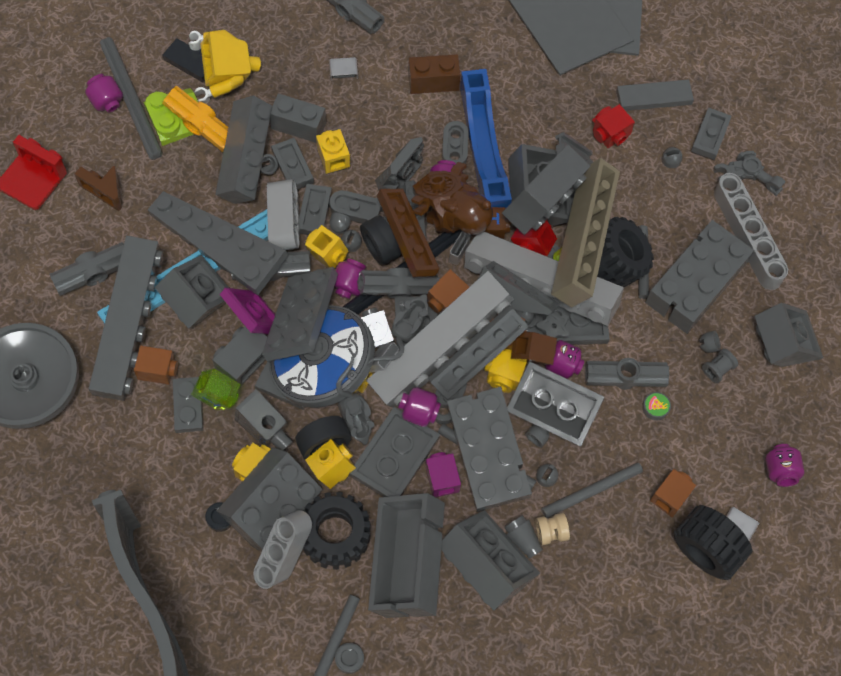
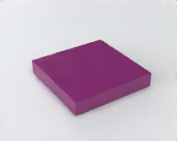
[219,288,275,334]

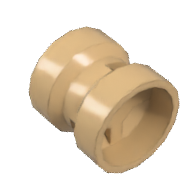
[535,513,570,546]

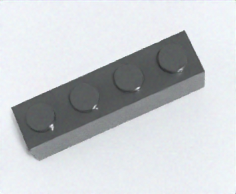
[215,95,272,204]

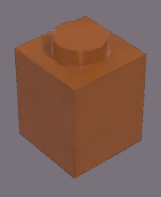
[427,269,469,313]
[134,346,178,385]
[650,469,697,518]

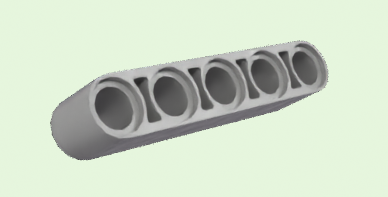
[714,173,788,290]

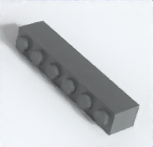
[89,235,163,401]

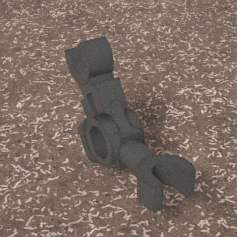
[713,151,786,196]

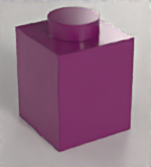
[425,452,461,497]

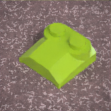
[143,88,198,146]

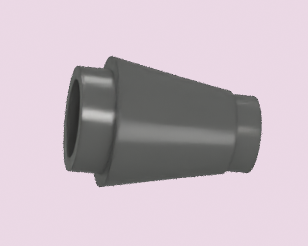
[504,515,543,559]

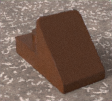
[74,166,122,211]

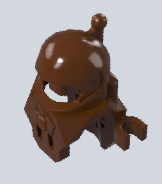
[411,162,493,235]

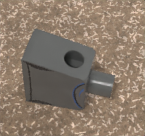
[234,389,294,451]

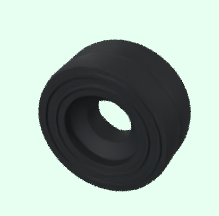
[360,215,401,265]

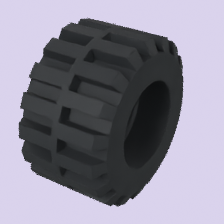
[597,216,654,287]
[303,492,370,570]
[673,505,753,580]

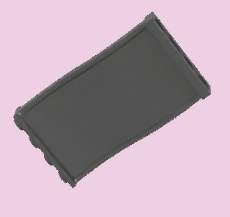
[92,490,189,676]

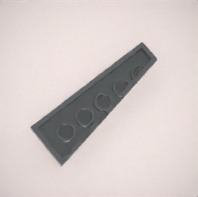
[148,191,288,295]

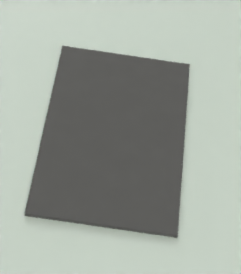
[509,0,634,75]

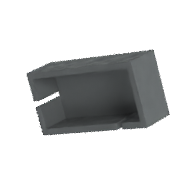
[645,220,754,334]
[447,387,532,512]
[368,493,445,618]

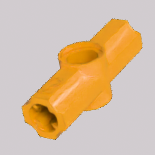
[162,85,228,152]

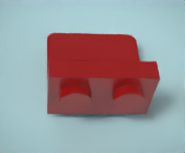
[0,135,67,210]

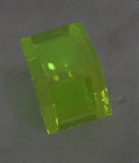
[191,368,241,410]

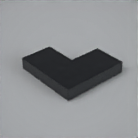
[162,38,205,83]

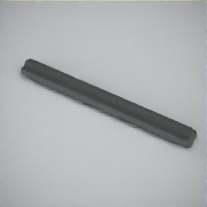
[100,37,162,160]

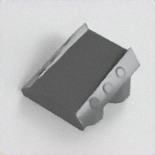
[375,137,424,190]

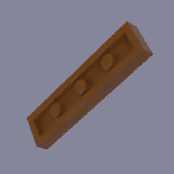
[377,189,440,277]

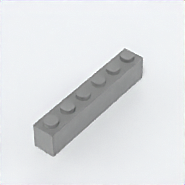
[464,232,624,326]
[366,271,514,407]

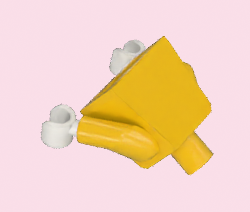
[189,30,261,104]

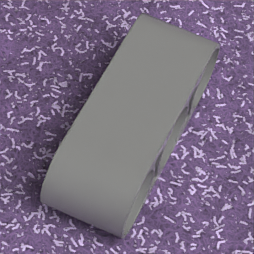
[267,179,300,250]
[253,510,312,589]

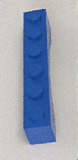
[460,69,512,208]

